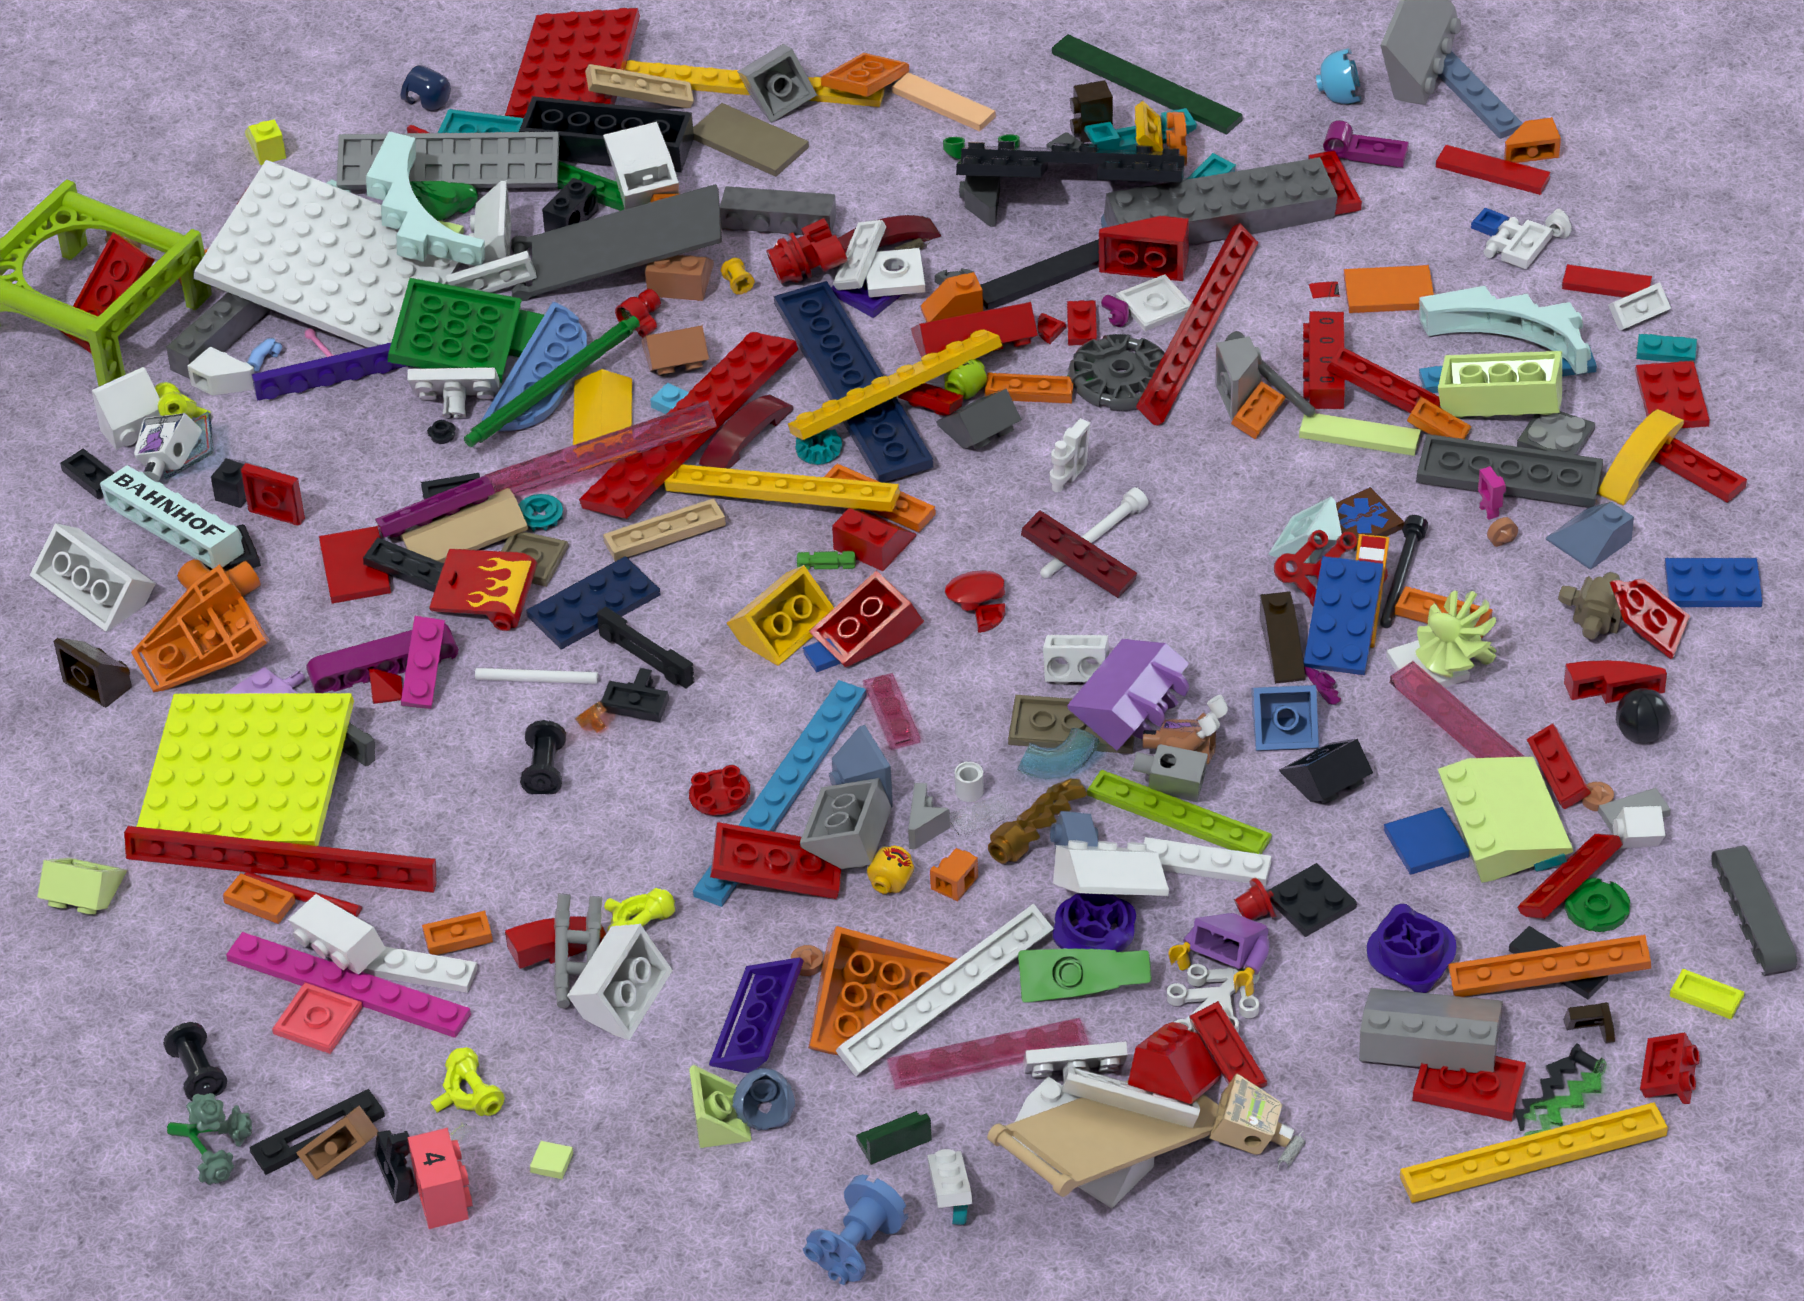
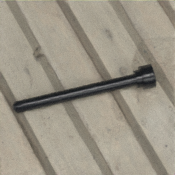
[1380,515,1428,628]

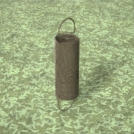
[894,238,930,250]

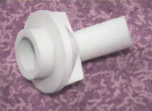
[1545,209,1571,239]

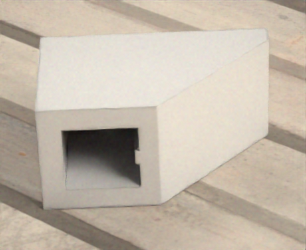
[188,347,255,396]

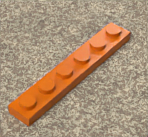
[1448,934,1651,997]

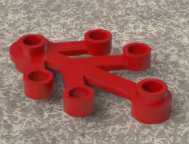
[1274,530,1388,606]

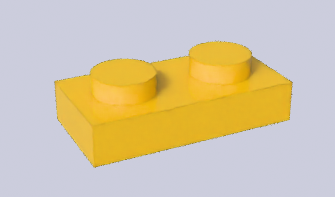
[1134,101,1163,152]

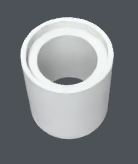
[955,762,984,802]

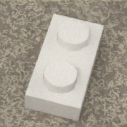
[1608,282,1671,330]

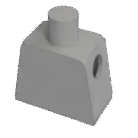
[1132,744,1208,802]

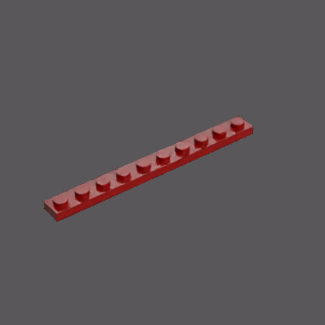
[1136,223,1258,426]
[124,826,437,893]

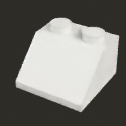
[92,367,161,450]

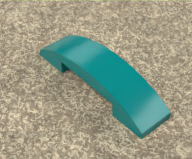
[1084,108,1197,150]

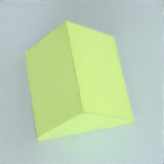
[689,1065,751,1148]

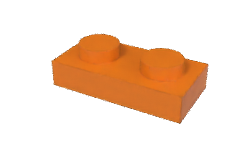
[223,873,296,924]
[422,910,493,955]

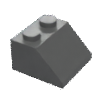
[936,388,1022,450]

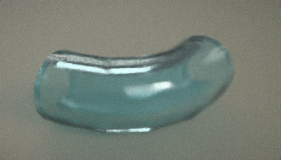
[1017,728,1100,780]

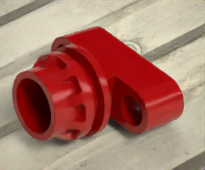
[766,218,848,284]

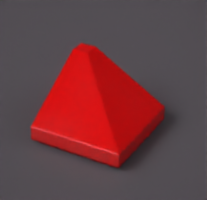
[369,669,403,704]

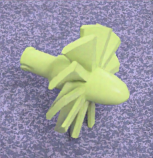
[1415,591,1496,678]

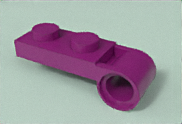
[1323,120,1409,168]

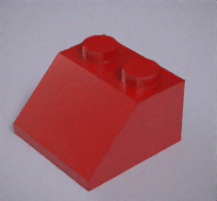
[832,508,916,571]

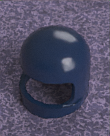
[400,65,451,111]

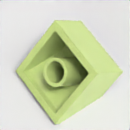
[37,858,127,914]

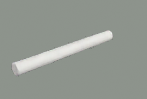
[475,668,599,684]

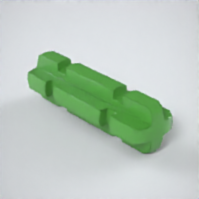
[797,551,856,569]

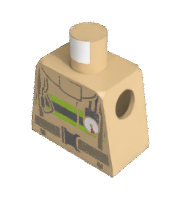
[1210,1074,1294,1155]

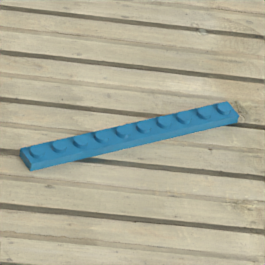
[693,680,867,907]

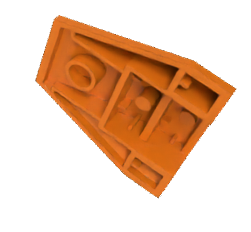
[131,564,270,692]

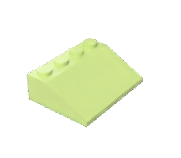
[1438,757,1574,883]

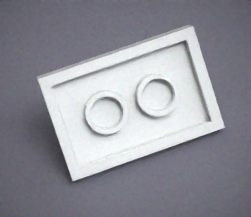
[407,368,502,418]
[1023,1042,1128,1078]

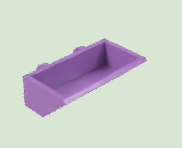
[1067,639,1189,751]

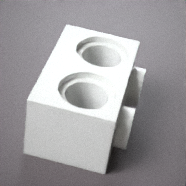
[1043,635,1109,685]

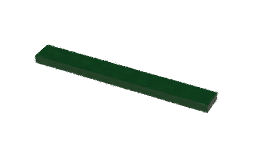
[1052,34,1243,135]

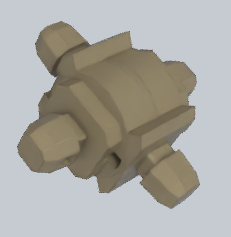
[1558,572,1623,639]

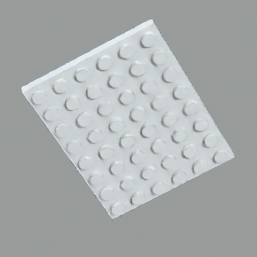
[194,160,461,348]

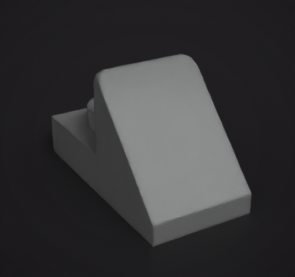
[908,783,950,849]

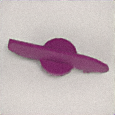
[1304,667,1341,705]

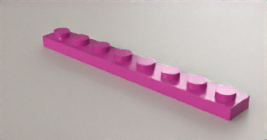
[226,932,471,1038]

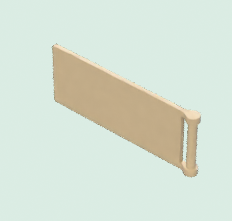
[987,1080,1218,1197]

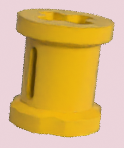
[720,258,755,295]

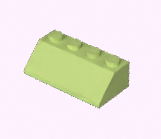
[1438,351,1562,418]

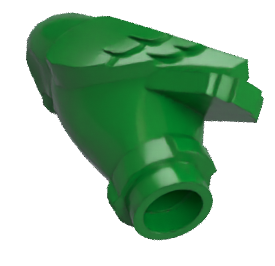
[409,181,478,221]

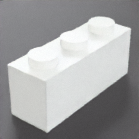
[288,894,386,975]

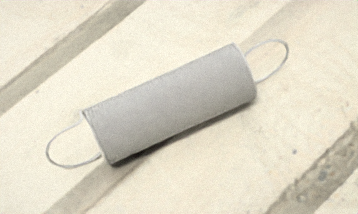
[1277,1131,1305,1174]

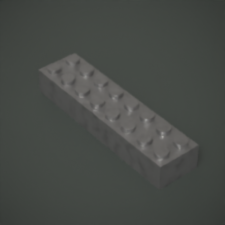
[1104,157,1338,245]

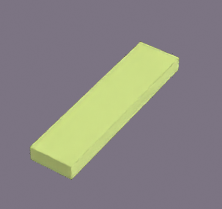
[1299,413,1421,456]

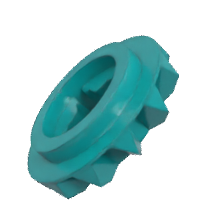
[795,429,842,465]
[518,494,563,532]

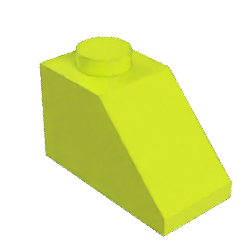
[244,119,286,165]

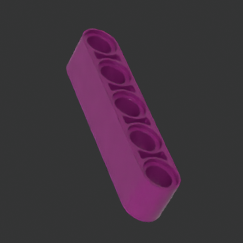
[306,624,459,693]

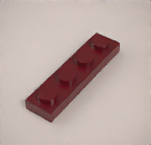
[1021,510,1137,598]

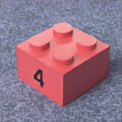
[407,1128,473,1229]

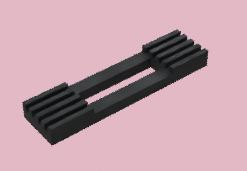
[597,606,694,689]
[249,1089,385,1175]

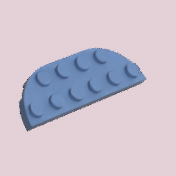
[482,302,587,431]

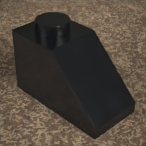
[211,458,270,508]

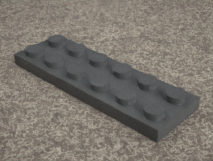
[1416,434,1603,507]

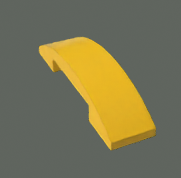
[1597,409,1684,506]

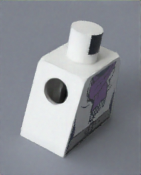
[134,413,202,482]

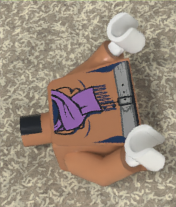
[1143,695,1228,764]

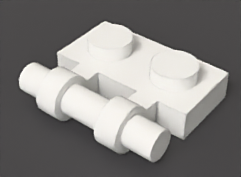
[1483,217,1553,269]
[1049,418,1090,492]

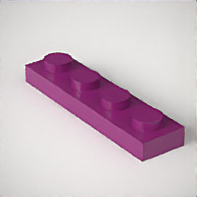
[375,476,495,537]

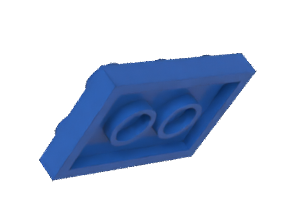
[1664,558,1762,607]

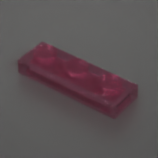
[863,673,920,750]

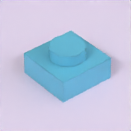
[650,383,689,414]

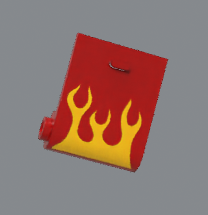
[429,549,537,631]

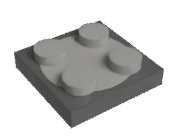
[1517,411,1595,455]

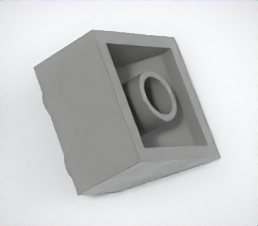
[737,44,817,123]
[1215,336,1262,421]

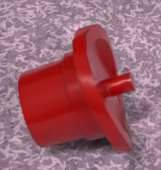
[1234,878,1277,920]

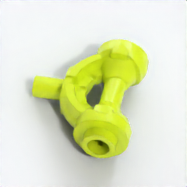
[155,382,210,421]
[604,888,675,931]
[430,1047,505,1116]

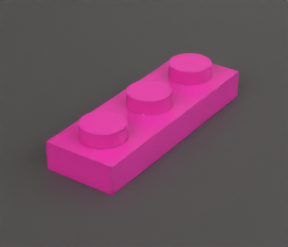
[401,616,445,709]

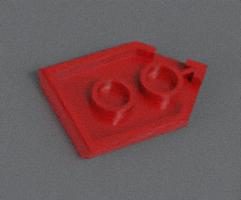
[1610,579,1690,659]

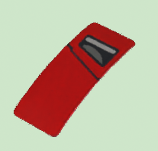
[1308,281,1340,299]

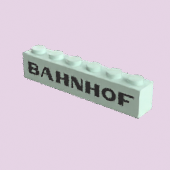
[100,465,244,569]

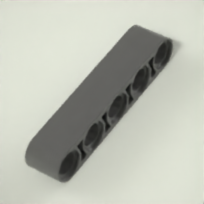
[1711,845,1797,975]

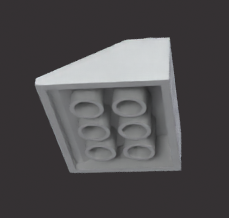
[1380,0,1461,105]
[1359,988,1503,1073]

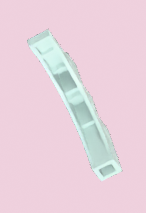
[366,131,485,266]
[1419,286,1591,374]

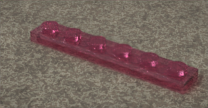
[887,1018,1089,1090]

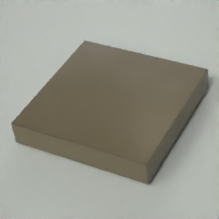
[501,532,569,587]

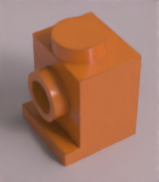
[930,848,978,901]

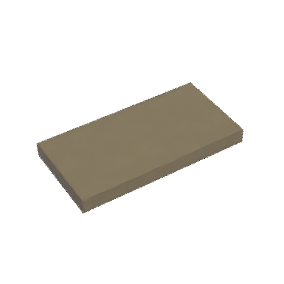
[693,103,809,177]
[1008,695,1135,754]

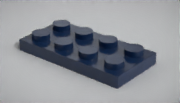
[526,556,661,650]

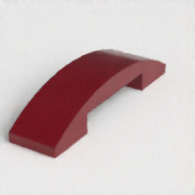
[837,215,941,268]
[699,394,793,469]

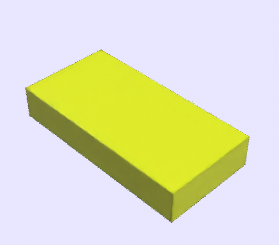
[1669,969,1744,1019]

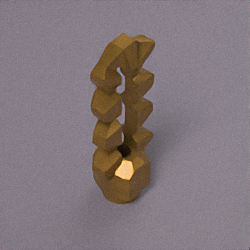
[988,778,1088,864]

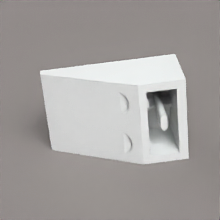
[603,122,679,209]

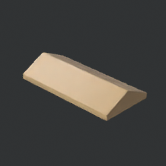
[400,488,528,563]

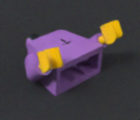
[1169,913,1270,997]

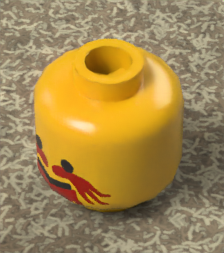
[867,845,914,894]

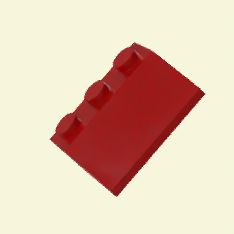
[1127,1022,1221,1104]

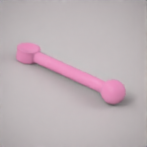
[305,328,334,357]

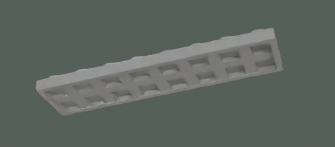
[336,132,559,190]

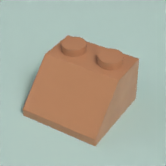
[645,255,714,301]
[641,325,709,375]

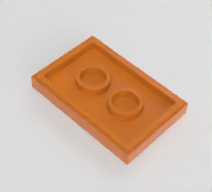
[821,53,909,97]
[1343,265,1434,313]

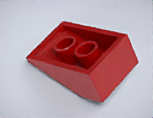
[1099,216,1189,281]
[809,570,924,667]

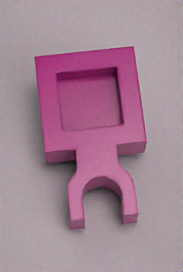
[1478,466,1506,520]

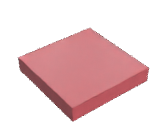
[272,983,362,1054]

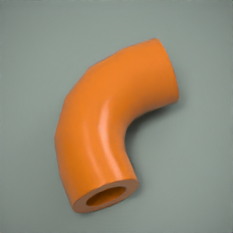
[177,559,261,596]

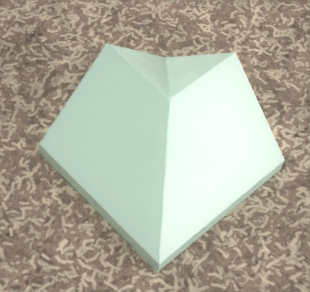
[1268,496,1342,563]

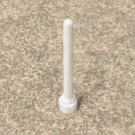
[1040,487,1148,578]

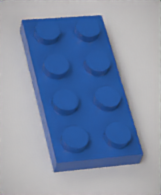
[1303,556,1383,675]

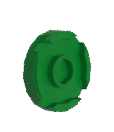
[1565,878,1630,932]

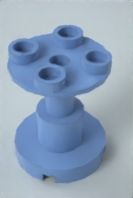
[803,1174,909,1285]

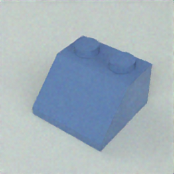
[1251,685,1319,750]

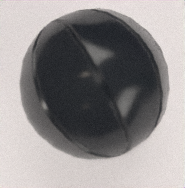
[1615,688,1671,744]

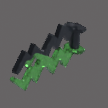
[1515,1043,1607,1136]

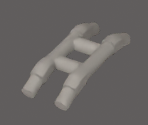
[554,893,602,1008]

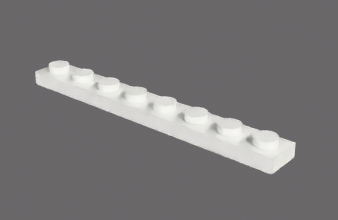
[836,904,1054,1076]

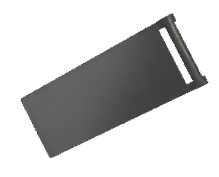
[511,184,722,301]

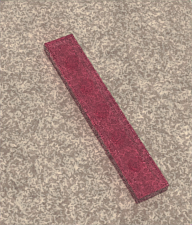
[1389,661,1544,778]

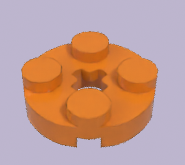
[1166,112,1187,166]

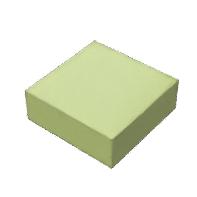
[530,1141,573,1179]

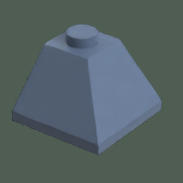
[1546,502,1634,570]
[829,725,893,808]

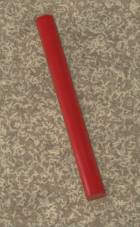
[244,872,362,917]

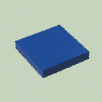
[1384,807,1469,875]

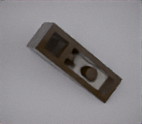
[1259,591,1306,684]

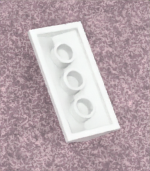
[1062,1066,1200,1128]

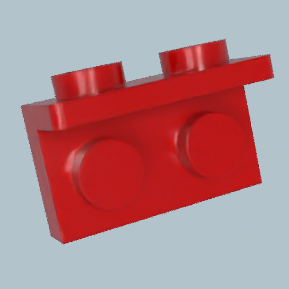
[1640,1032,1700,1104]

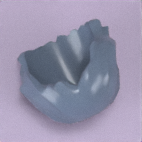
[732,1068,795,1131]

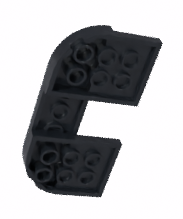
[956,141,1184,182]

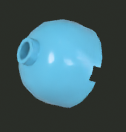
[1316,48,1361,104]

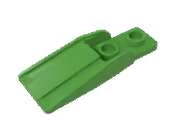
[1018,949,1152,1003]

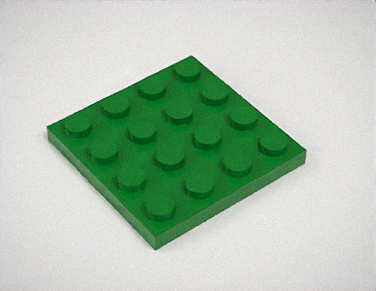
[388,278,522,383]

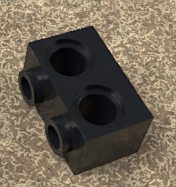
[542,178,599,232]

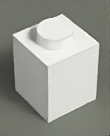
[1613,806,1665,849]

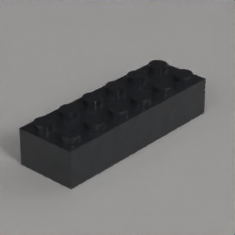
[519,96,694,173]

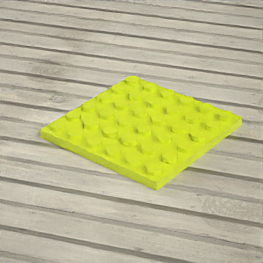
[136,693,354,846]

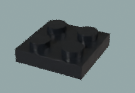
[1267,863,1357,937]

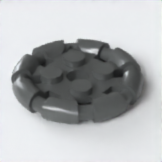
[1068,334,1166,411]

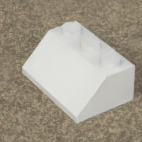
[469,181,511,268]
[1053,840,1169,896]
[567,924,673,1040]

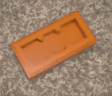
[1231,381,1286,439]
[1407,397,1472,439]

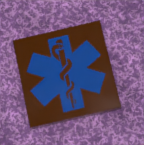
[1336,487,1404,551]

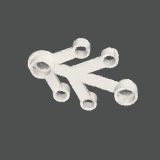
[1167,964,1260,1032]

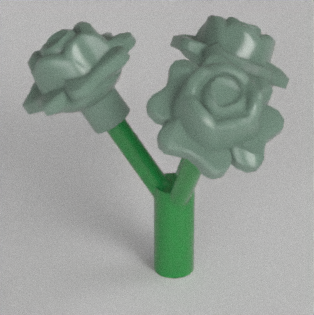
[167,1093,252,1185]

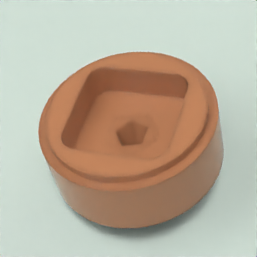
[1487,517,1518,547]
[1581,782,1614,811]
[791,945,823,976]

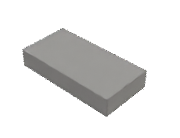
[1598,788,1671,834]

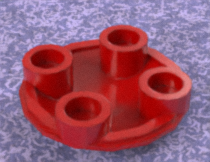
[945,570,1005,611]
[689,765,750,816]

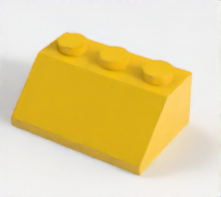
[726,565,834,666]

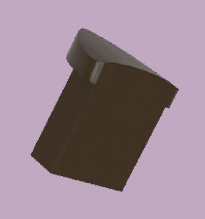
[1563,1002,1615,1044]

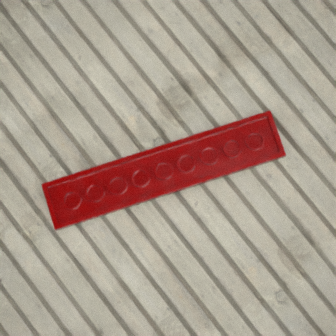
[579,332,798,519]

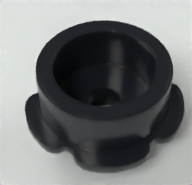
[427,420,456,444]

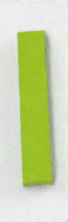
[1087,769,1272,854]

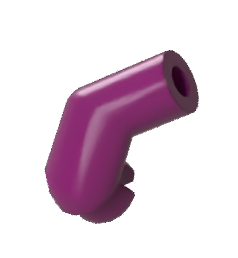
[1101,294,1129,327]

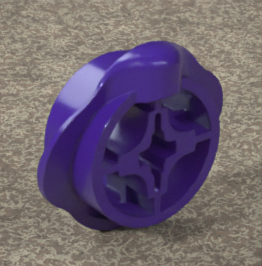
[1053,893,1136,952]
[1366,903,1457,993]

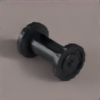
[520,720,566,795]
[163,1022,227,1101]

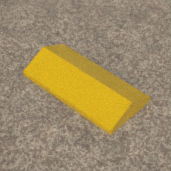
[573,369,632,464]

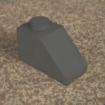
[959,175,1000,227]

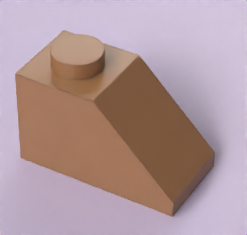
[296,1105,379,1180]

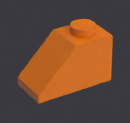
[1504,117,1561,163]
[921,272,983,322]

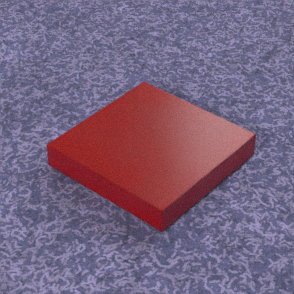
[241,463,305,526]

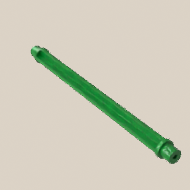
[464,316,640,447]

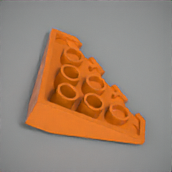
[808,926,957,1055]

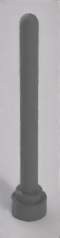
[1225,331,1315,417]

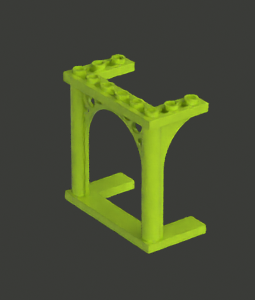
[0,179,212,387]

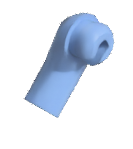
[247,338,282,372]

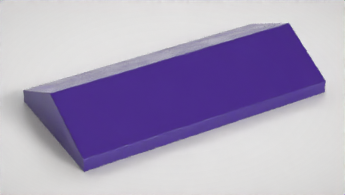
[709,957,804,1073]

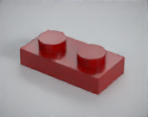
[1067,300,1097,346]
[898,383,964,415]

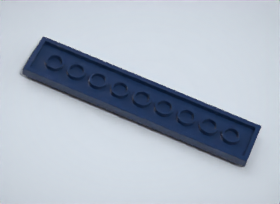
[774,281,934,483]

